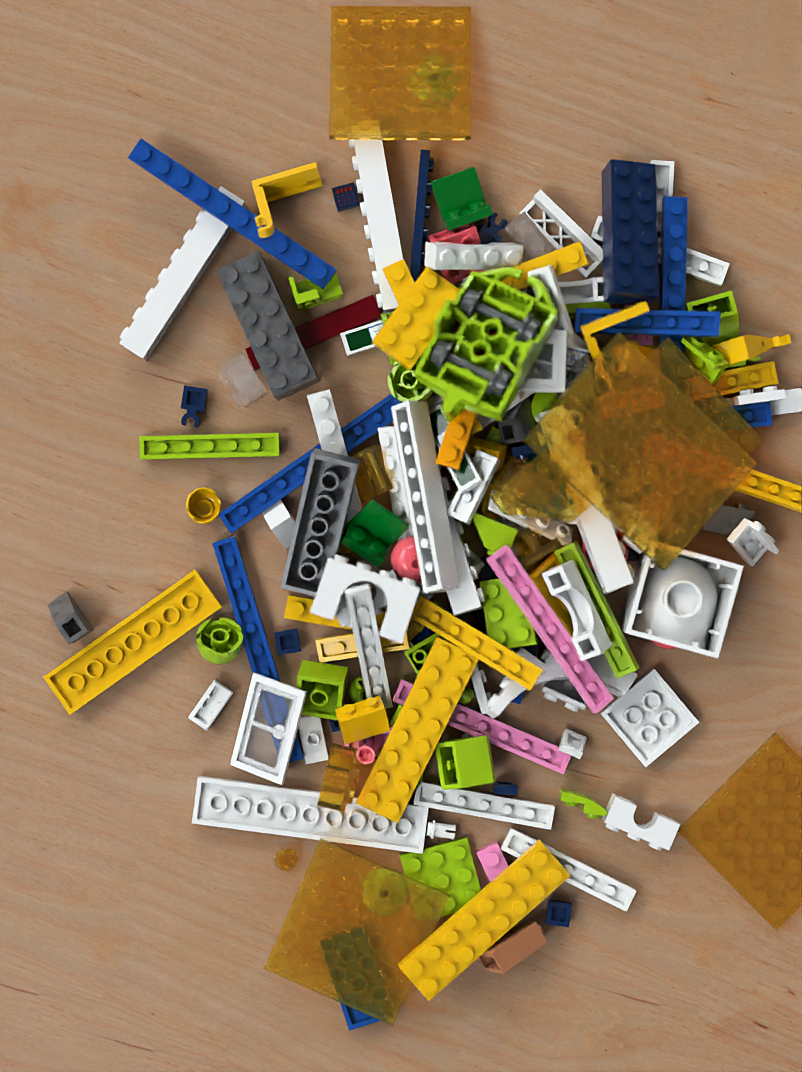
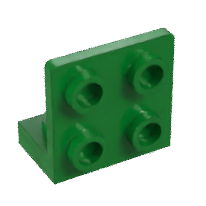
[431,166,493,231]
[340,500,409,568]

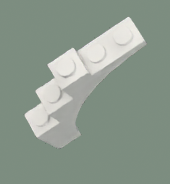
[486,647,638,719]

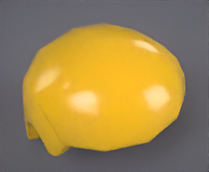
[186,487,221,524]

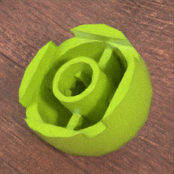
[387,358,434,402]
[197,618,243,664]

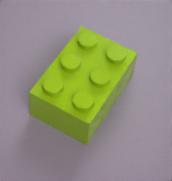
[479,578,542,650]

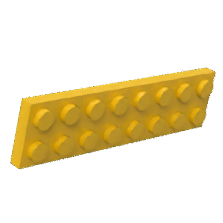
[43,569,222,715]
[356,635,479,823]
[398,839,570,1001]

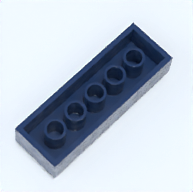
[601,159,659,307]

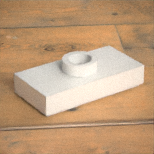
[188,679,234,731]
[298,716,329,764]

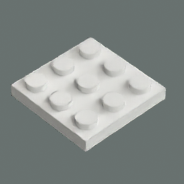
[600,668,699,767]

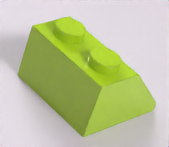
[472,513,518,555]
[297,660,348,720]

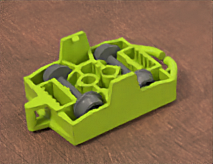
[414,267,558,422]

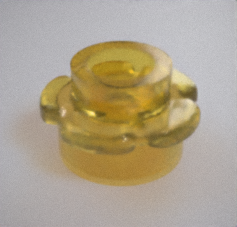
[275,848,298,871]

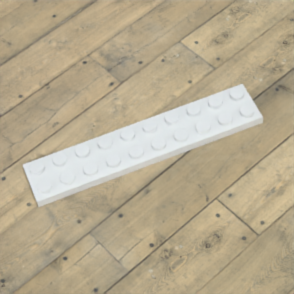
[192,776,429,854]

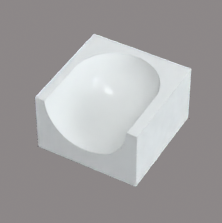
[619,541,744,658]

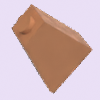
[478,921,547,974]

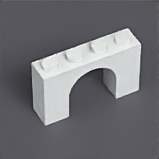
[310,554,420,643]

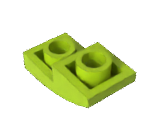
[559,788,607,819]

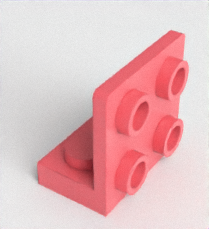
[428,222,486,284]

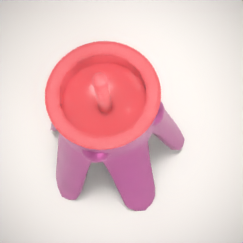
[357,736,383,764]

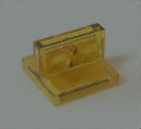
[351,444,393,503]
[513,527,562,570]

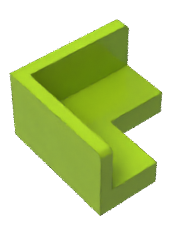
[289,273,344,311]

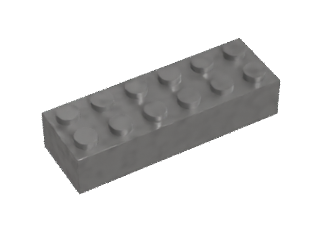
[216,251,320,401]
[280,448,361,597]

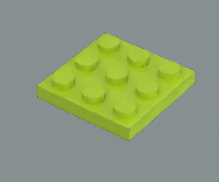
[400,836,481,923]

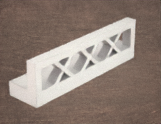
[519,189,603,278]

